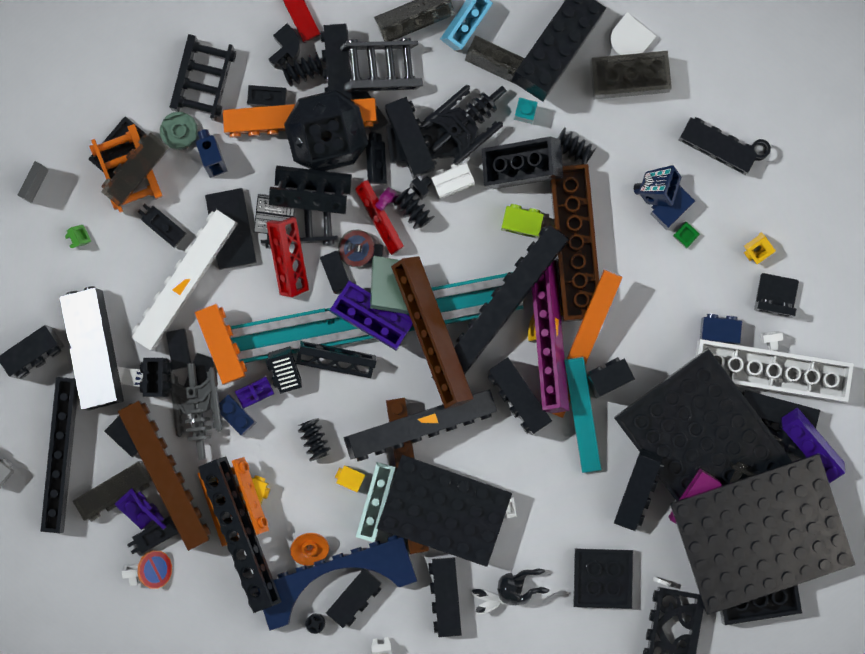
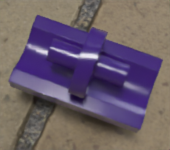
[235,377,274,409]

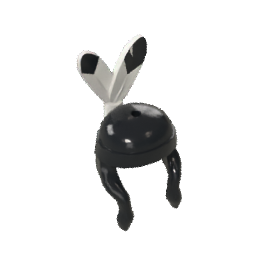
[472,568,550,614]

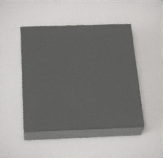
[18,161,49,203]

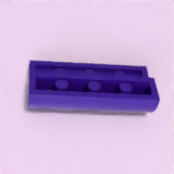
[329,281,413,351]

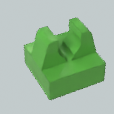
[65,225,91,248]

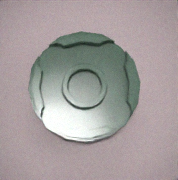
[160,111,198,150]

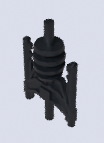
[421,85,507,165]

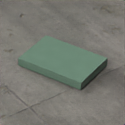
[370,256,408,314]

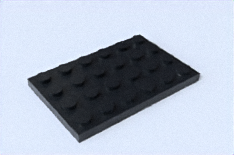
[376,455,512,567]

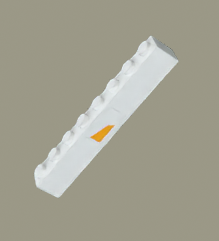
[131,209,238,351]

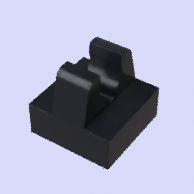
[409,176,432,200]

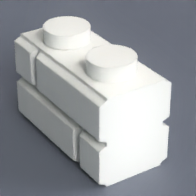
[431,162,475,200]

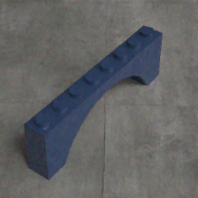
[258,535,417,631]

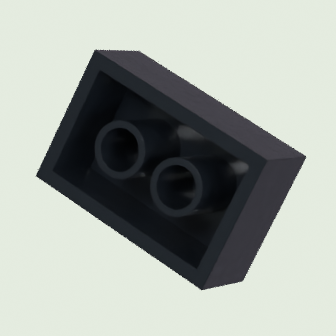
[0,325,64,379]
[587,357,635,398]

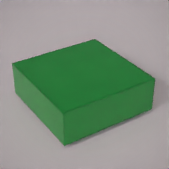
[673,222,700,249]

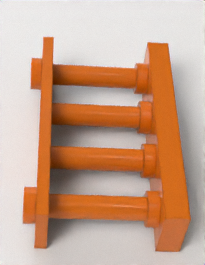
[89,124,163,213]
[197,457,269,547]

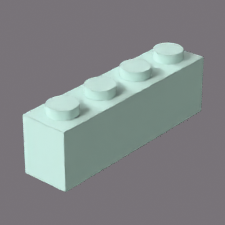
[356,462,396,542]

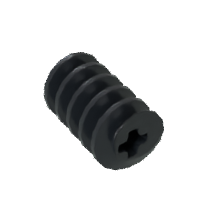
[281,52,323,87]
[557,127,597,165]
[393,187,435,229]
[298,418,331,462]

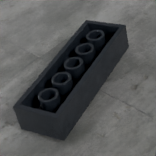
[511,0,606,102]

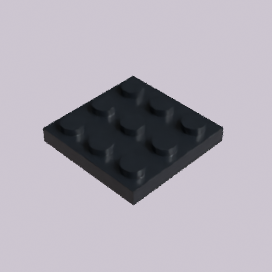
[573,548,633,609]

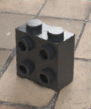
[140,358,172,397]

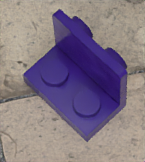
[115,488,166,530]

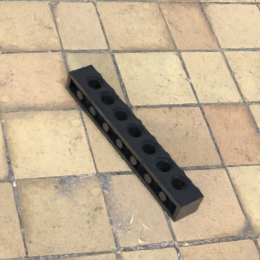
[198,456,282,613]

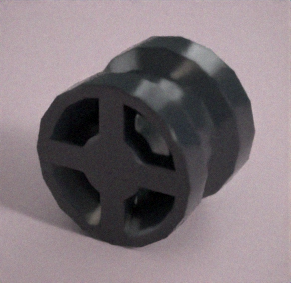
[305,613,326,634]

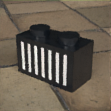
[266,346,302,394]

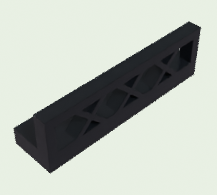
[296,341,376,378]

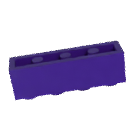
[782,407,845,483]

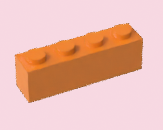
[195,304,247,385]

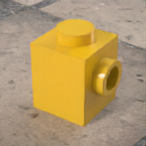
[242,475,270,505]

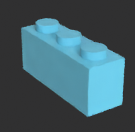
[440,0,493,50]

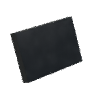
[88,116,155,180]

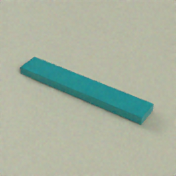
[564,356,601,473]

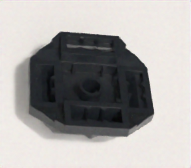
[284,90,368,171]

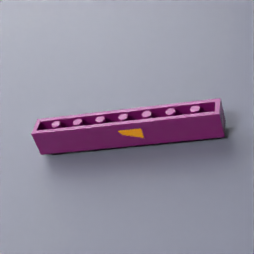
[532,260,569,414]

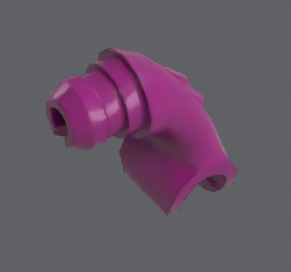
[376,187,399,211]

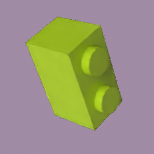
[501,204,544,239]

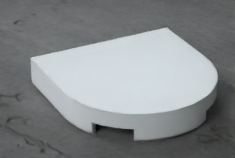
[611,13,656,58]

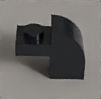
[268,23,301,68]

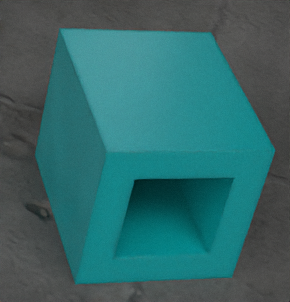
[514,98,538,124]

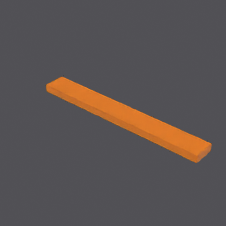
[552,269,623,418]

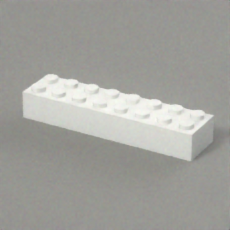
[695,339,854,403]

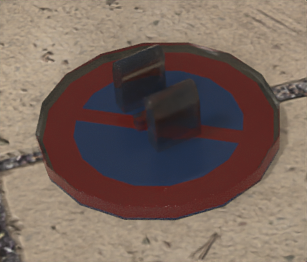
[338,229,375,267]

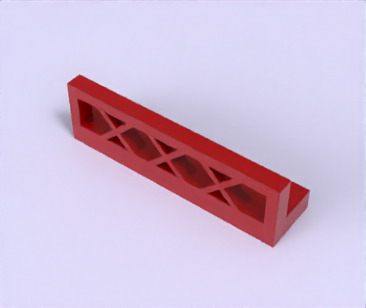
[266,217,309,297]

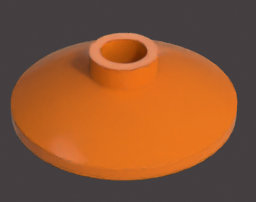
[290,533,329,566]

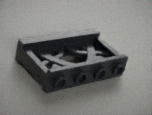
[643,587,704,654]

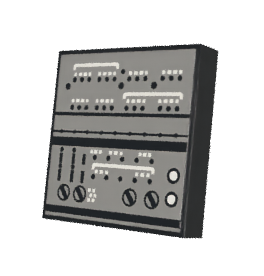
[254,194,296,235]

